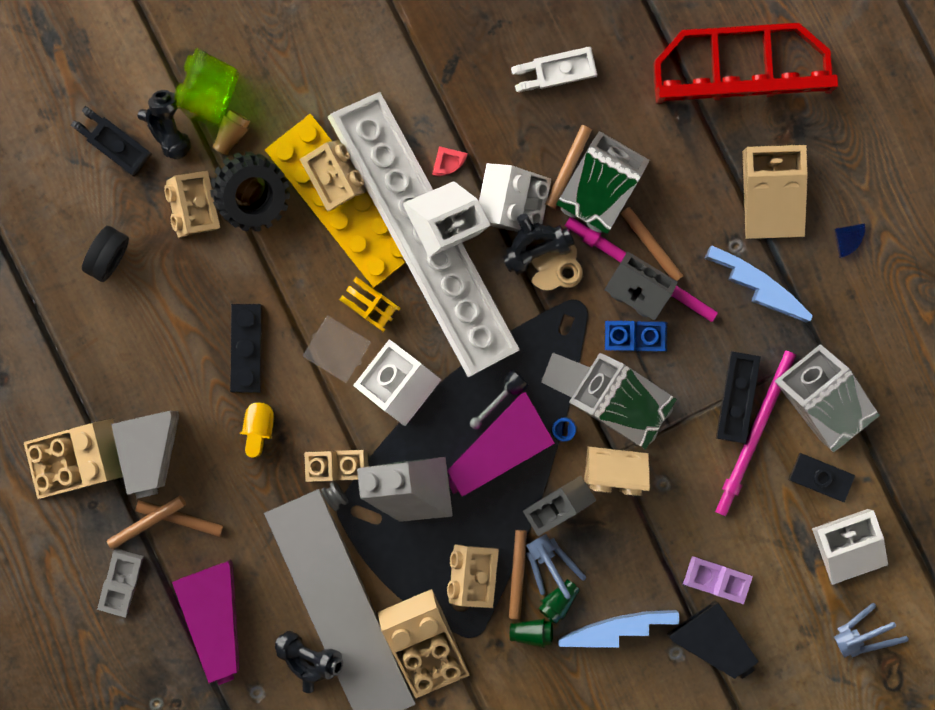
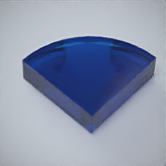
[834,223,865,258]

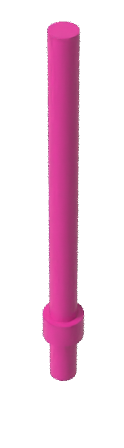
[564,217,718,322]
[715,350,796,517]

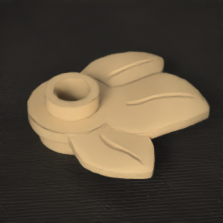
[531,245,583,291]

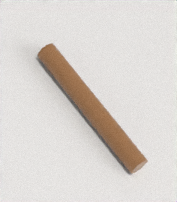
[545,125,592,209]
[620,206,683,281]
[107,495,186,550]
[135,500,224,537]
[509,530,527,619]

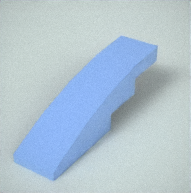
[705,246,813,322]
[558,610,679,648]

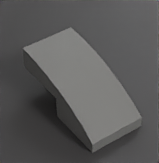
[97,549,144,618]

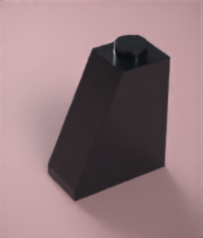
[667,601,759,679]

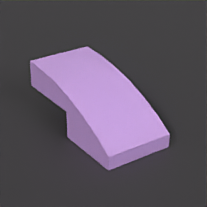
[683,556,753,604]

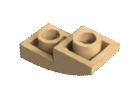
[304,450,368,482]

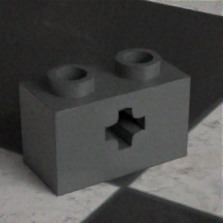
[604,251,678,321]

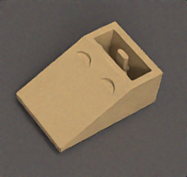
[742,145,808,239]
[23,419,123,499]
[584,447,650,496]
[378,589,470,698]

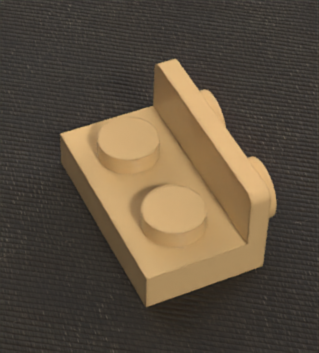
[300,140,367,211]
[165,171,220,238]
[447,544,499,608]

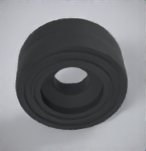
[82,225,129,282]

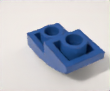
[605,321,667,351]

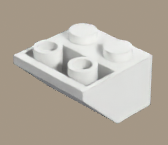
[479,163,551,232]
[403,181,491,257]
[812,509,888,585]

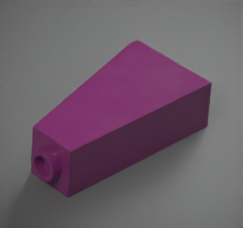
[447,392,555,496]
[172,560,240,685]

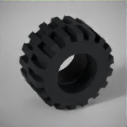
[210,151,290,232]

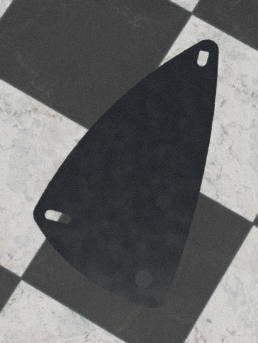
[337,299,588,638]

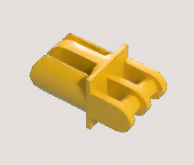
[339,276,401,332]
[240,403,274,458]

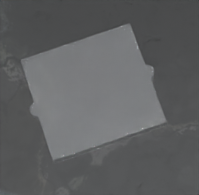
[302,315,371,383]

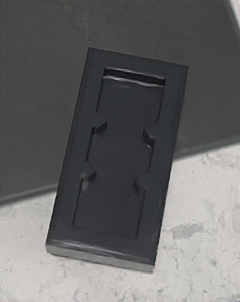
[788,453,855,503]

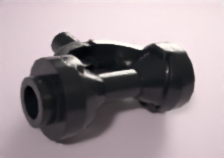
[138,90,192,159]
[503,213,575,275]
[275,631,343,693]

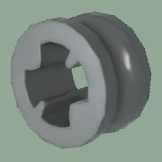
[321,481,348,511]

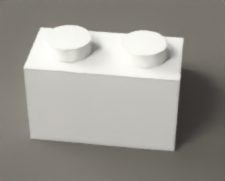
[353,339,441,426]

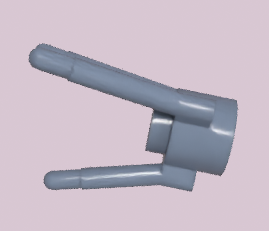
[526,534,586,599]
[834,603,909,658]

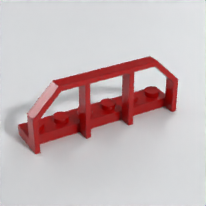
[653,23,838,104]

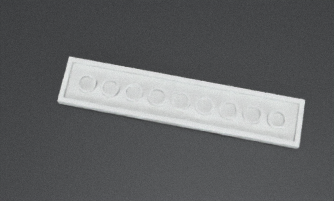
[328,92,520,377]

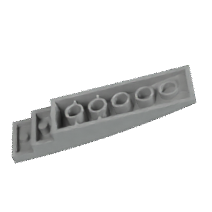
[264,489,416,710]

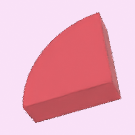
[432,146,468,177]

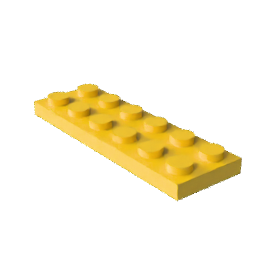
[264,113,406,288]

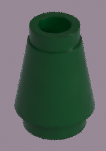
[538,579,580,624]
[510,618,553,648]

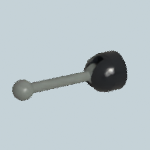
[470,369,529,429]

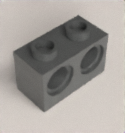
[523,475,597,536]

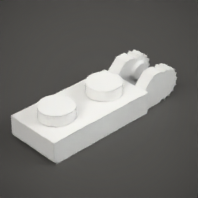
[511,46,597,92]

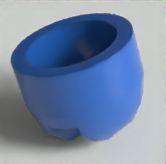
[552,417,577,442]

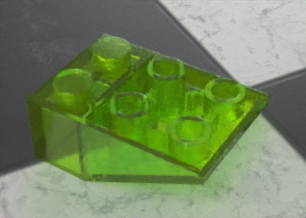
[174,48,240,128]

